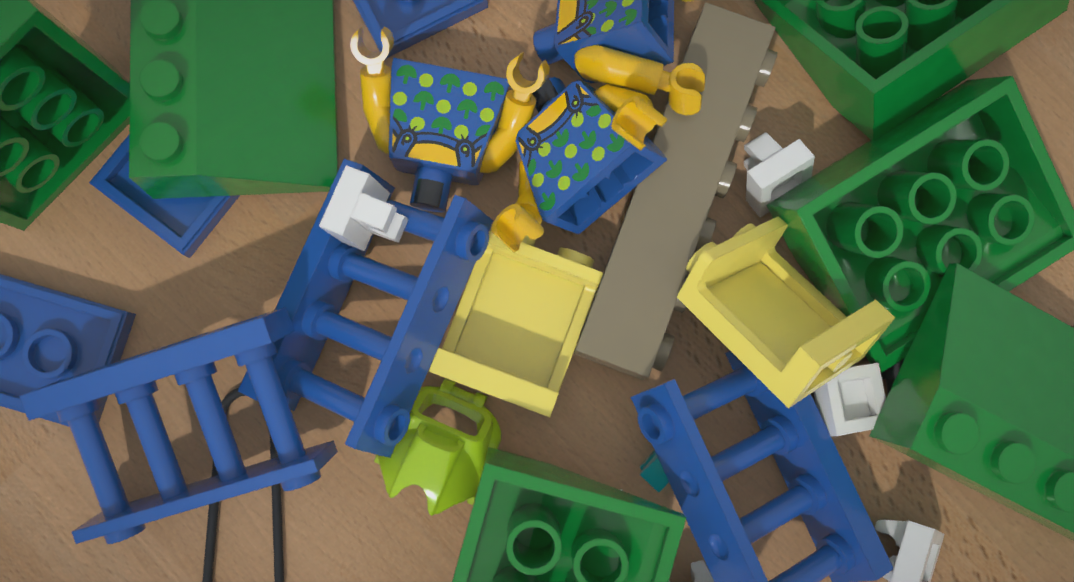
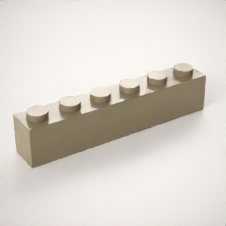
[573,2,777,380]

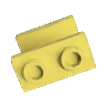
[677,216,896,409]
[429,230,604,417]

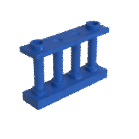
[238,159,494,458]
[19,307,338,544]
[631,351,894,582]

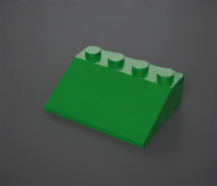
[0,0,130,231]
[129,0,339,199]
[755,0,1069,141]
[766,76,1074,373]
[869,263,1074,541]
[452,447,687,582]

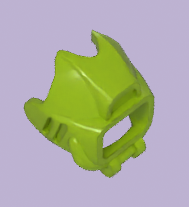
[374,378,502,516]

